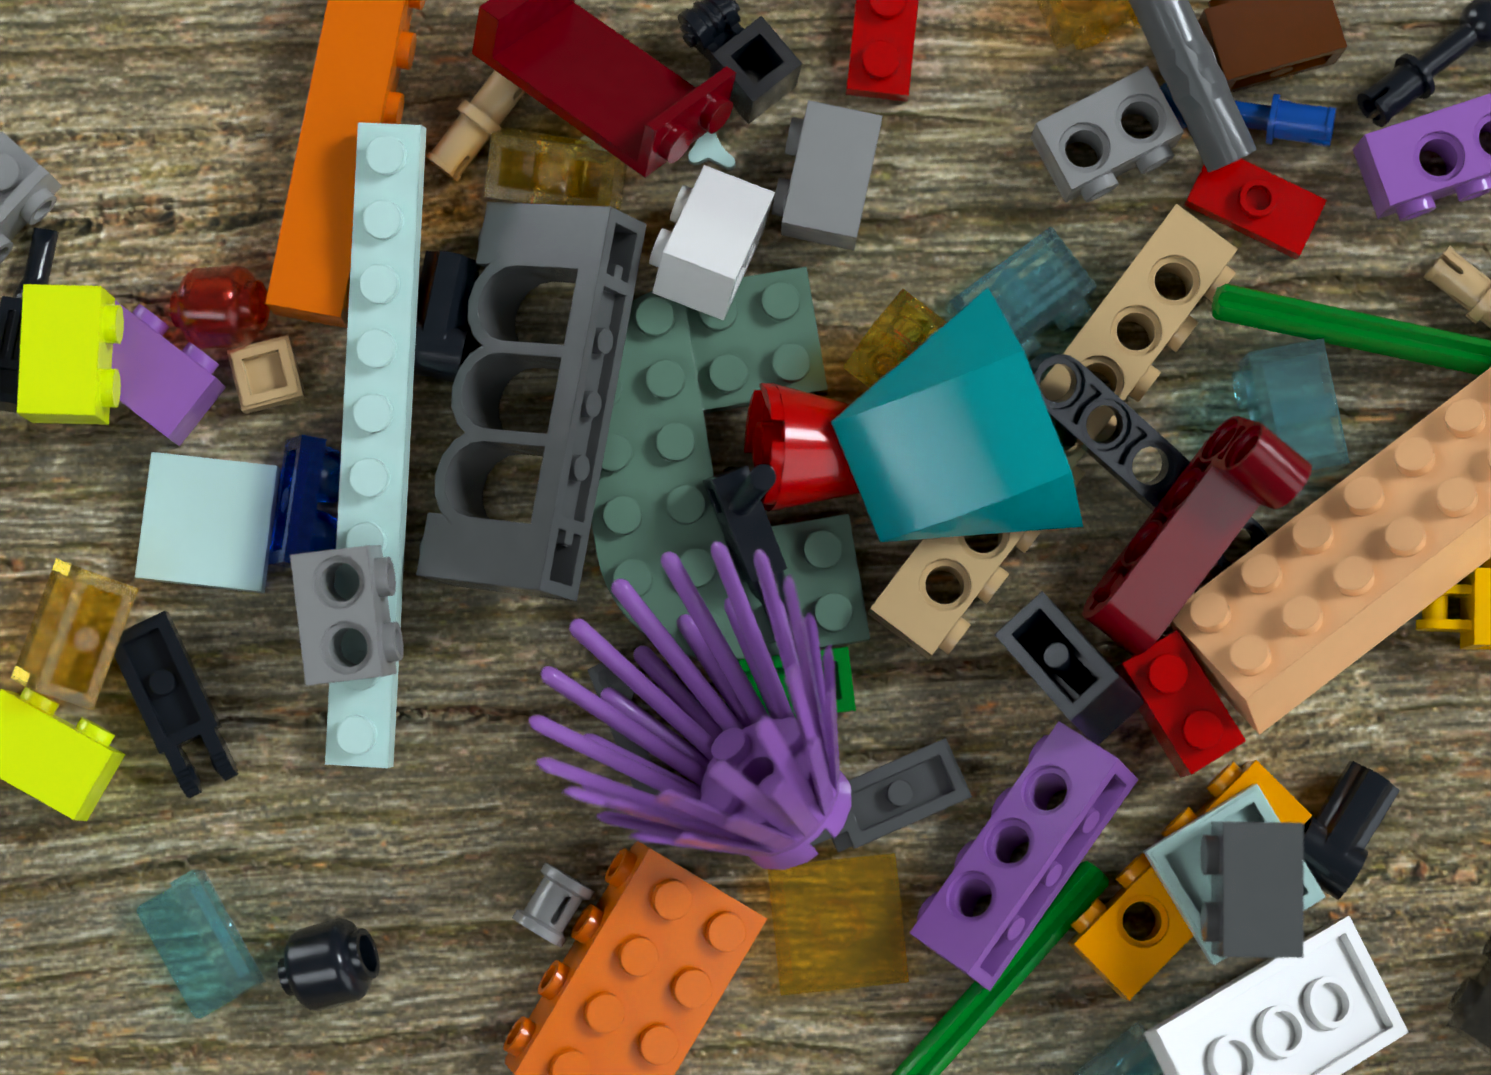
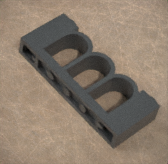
[416,202,647,602]

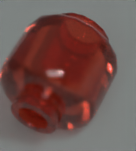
[170,266,270,349]

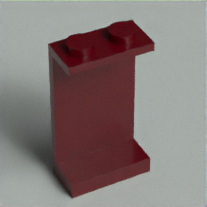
[472,0,736,178]

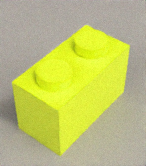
[17,284,124,425]
[0,686,126,821]

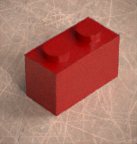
[1114,630,1246,778]

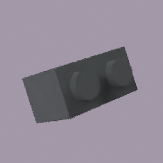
[1201,821,1304,958]

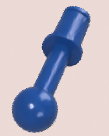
[1160,83,1336,147]

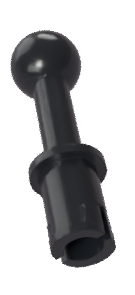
[1357,0,1491,127]

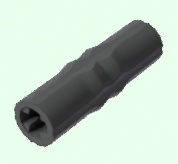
[1129,0,1257,172]

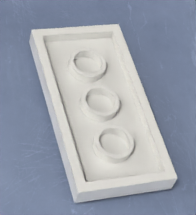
[1144,916,1408,1075]

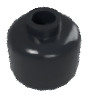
[278,918,380,1011]

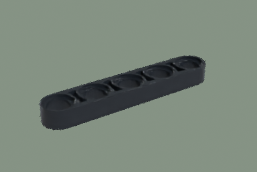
[1029,352,1268,571]

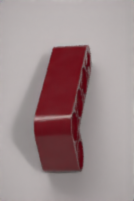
[1082,416,1312,656]

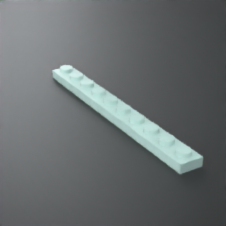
[325,122,427,768]

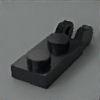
[107,611,239,799]

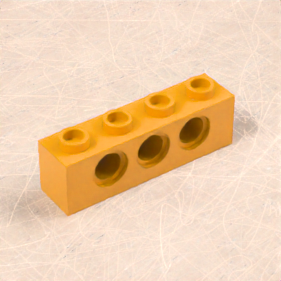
[1068,760,1313,1001]

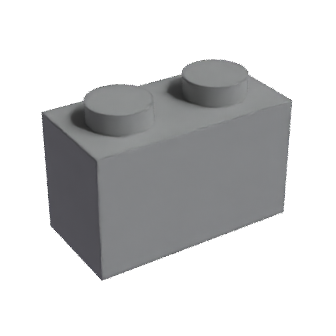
[772,100,883,251]

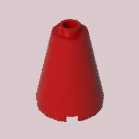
[744,383,859,512]

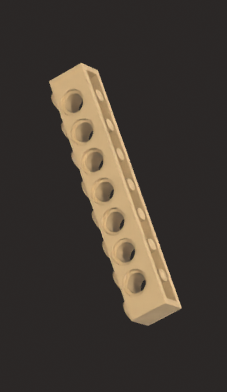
[868,204,1238,660]

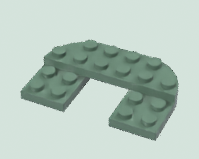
[592,267,870,661]

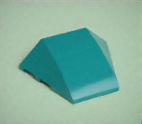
[831,287,1083,542]

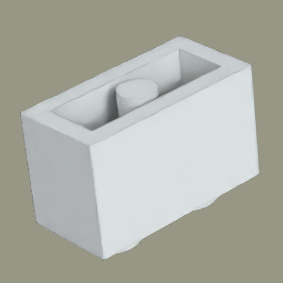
[649,165,775,321]

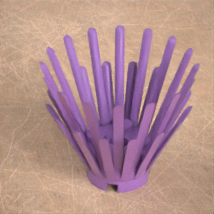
[529,541,851,870]

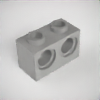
[1030,66,1184,203]
[290,545,404,686]

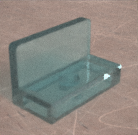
[137,870,266,1019]

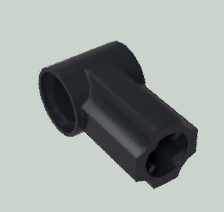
[414,250,480,382]
[1303,761,1400,900]

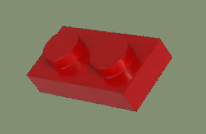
[846,0,919,102]

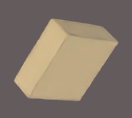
[227,335,306,414]

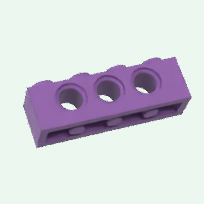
[1353,93,1491,221]
[909,721,1138,991]

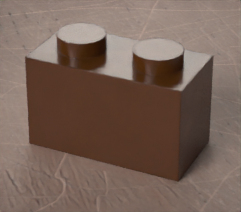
[1198,0,1347,92]

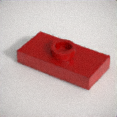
[1184,158,1327,260]

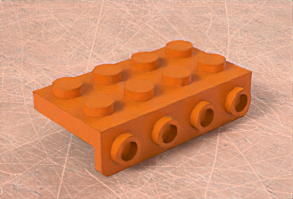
[504,841,767,1075]

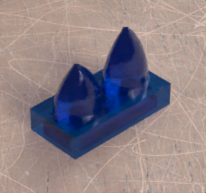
[268,435,341,568]

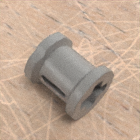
[512,862,595,948]

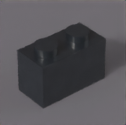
[994,591,1145,745]

